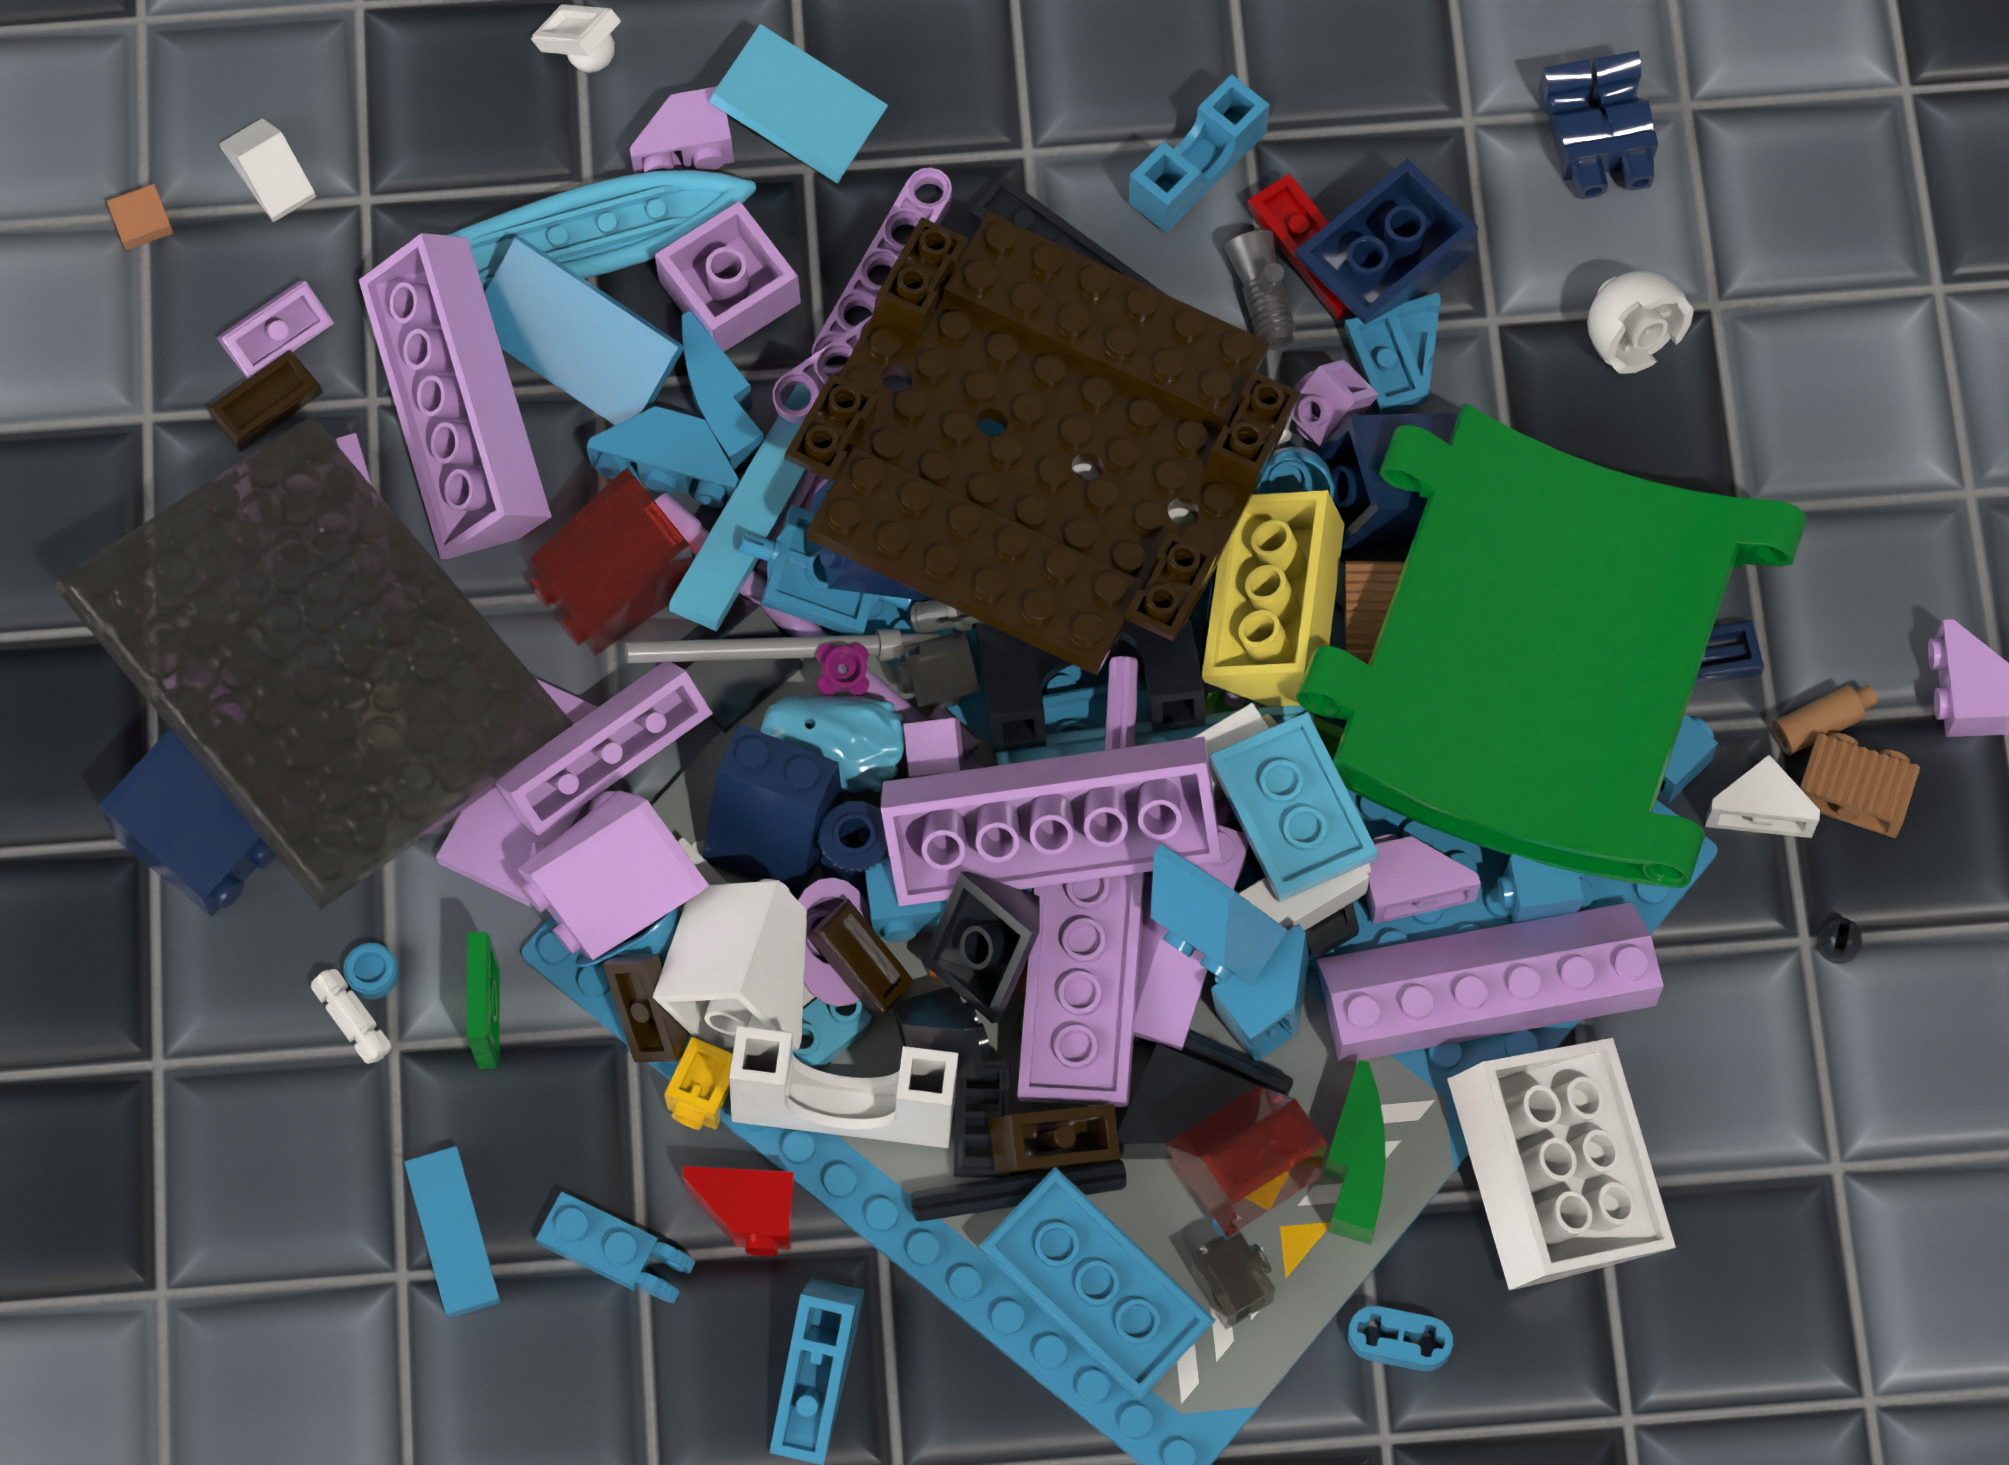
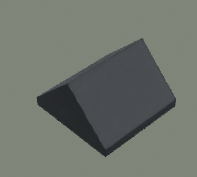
[656,597,803,733]
[922,871,1040,1023]

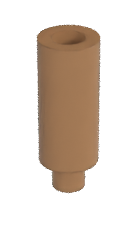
[1772,685,1878,756]

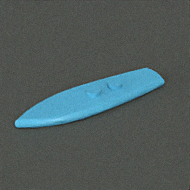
[446,170,756,293]

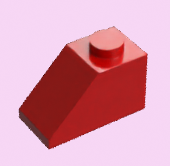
[683,1166,796,1257]

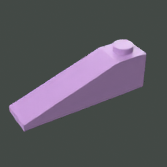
[1134,825,1250,1051]

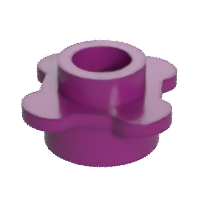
[816,643,869,696]

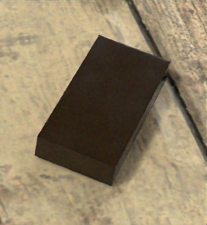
[207,350,323,452]
[808,899,914,1018]

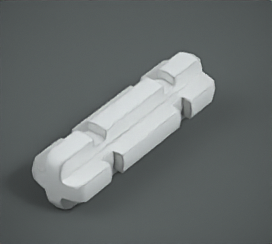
[311,969,391,1064]

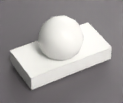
[531,4,621,73]

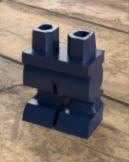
[1538,51,1658,199]

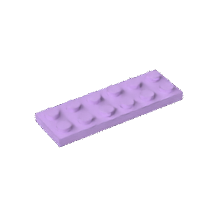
[1017,872,1146,1107]

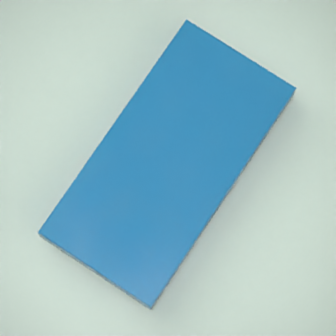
[485,238,685,425]
[979,1167,1216,1402]

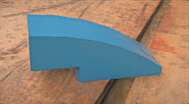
[682,310,764,475]

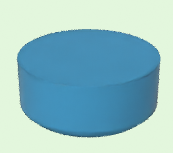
[343,943,399,1000]

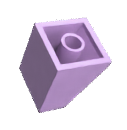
[517,790,709,960]

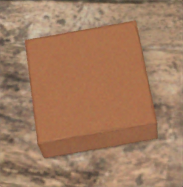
[106,184,173,251]

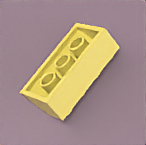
[1202,490,1345,707]

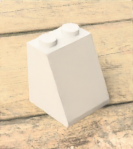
[653,879,807,1053]

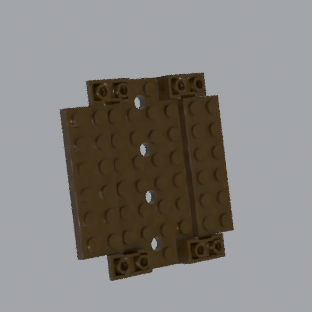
[784,212,1301,675]

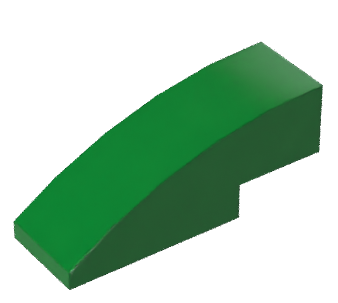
[1324,1060,1386,1245]

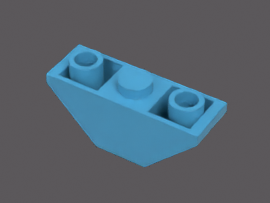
[587,406,739,508]

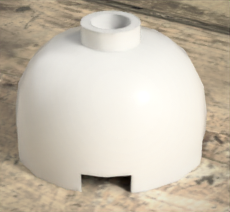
[1587,270,1694,374]

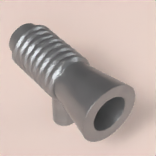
[1224,230,1296,350]

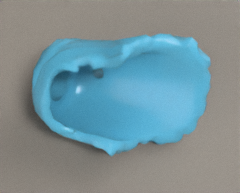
[760,694,905,793]

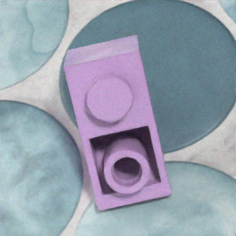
[630,86,734,174]
[1928,619,2009,737]

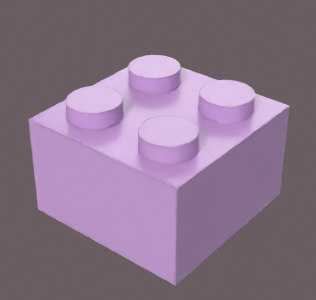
[655,201,801,352]

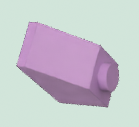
[1364,835,1481,925]

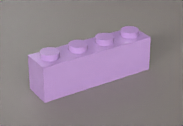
[494,662,713,836]

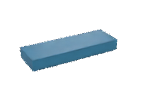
[404,1146,501,1319]

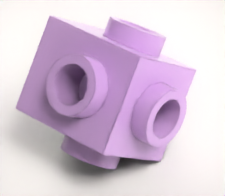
[1292,359,1379,446]

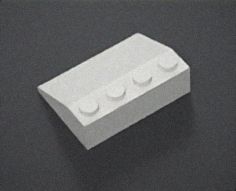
[1447,1038,1676,1290]

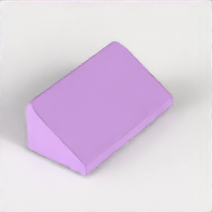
[216,281,334,379]

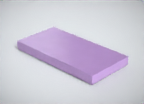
[436,679,598,908]

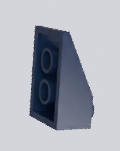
[1295,158,1478,325]

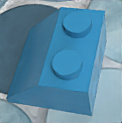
[1150,843,1288,985]

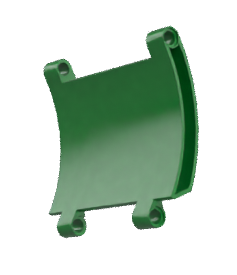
[1296,403,1807,888]

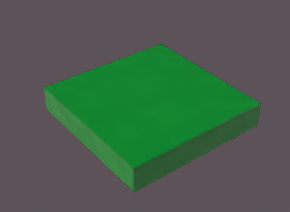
[467,932,500,1069]

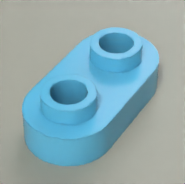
[793,999,873,1070]

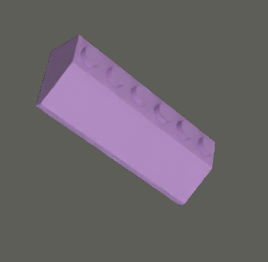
[359,233,552,559]
[881,736,1222,906]
[1316,902,1664,1064]

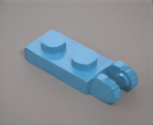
[536,1191,696,1304]

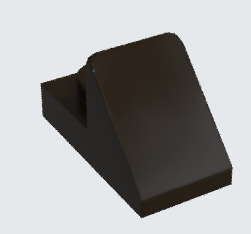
[603,954,688,1062]

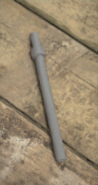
[625,629,942,663]

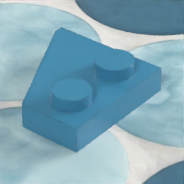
[1344,292,1441,415]

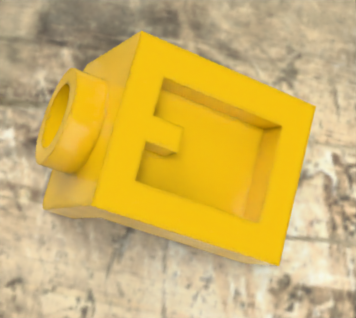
[664,1037,733,1130]

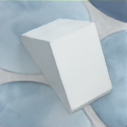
[219,118,316,222]
[1705,755,1820,838]

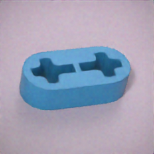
[1348,1306,1453,1371]

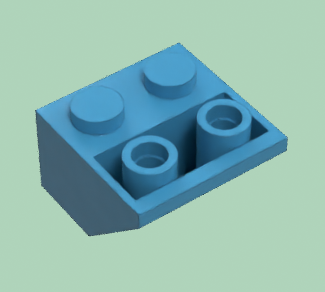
[1211,924,1309,1062]

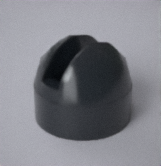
[1817,918,1862,964]

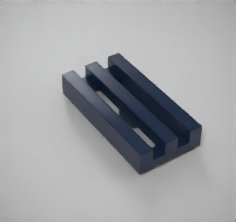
[1694,620,1765,686]

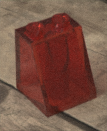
[530,468,693,656]
[1166,1086,1327,1237]

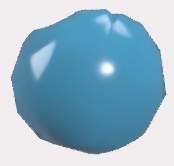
[1254,446,1335,500]

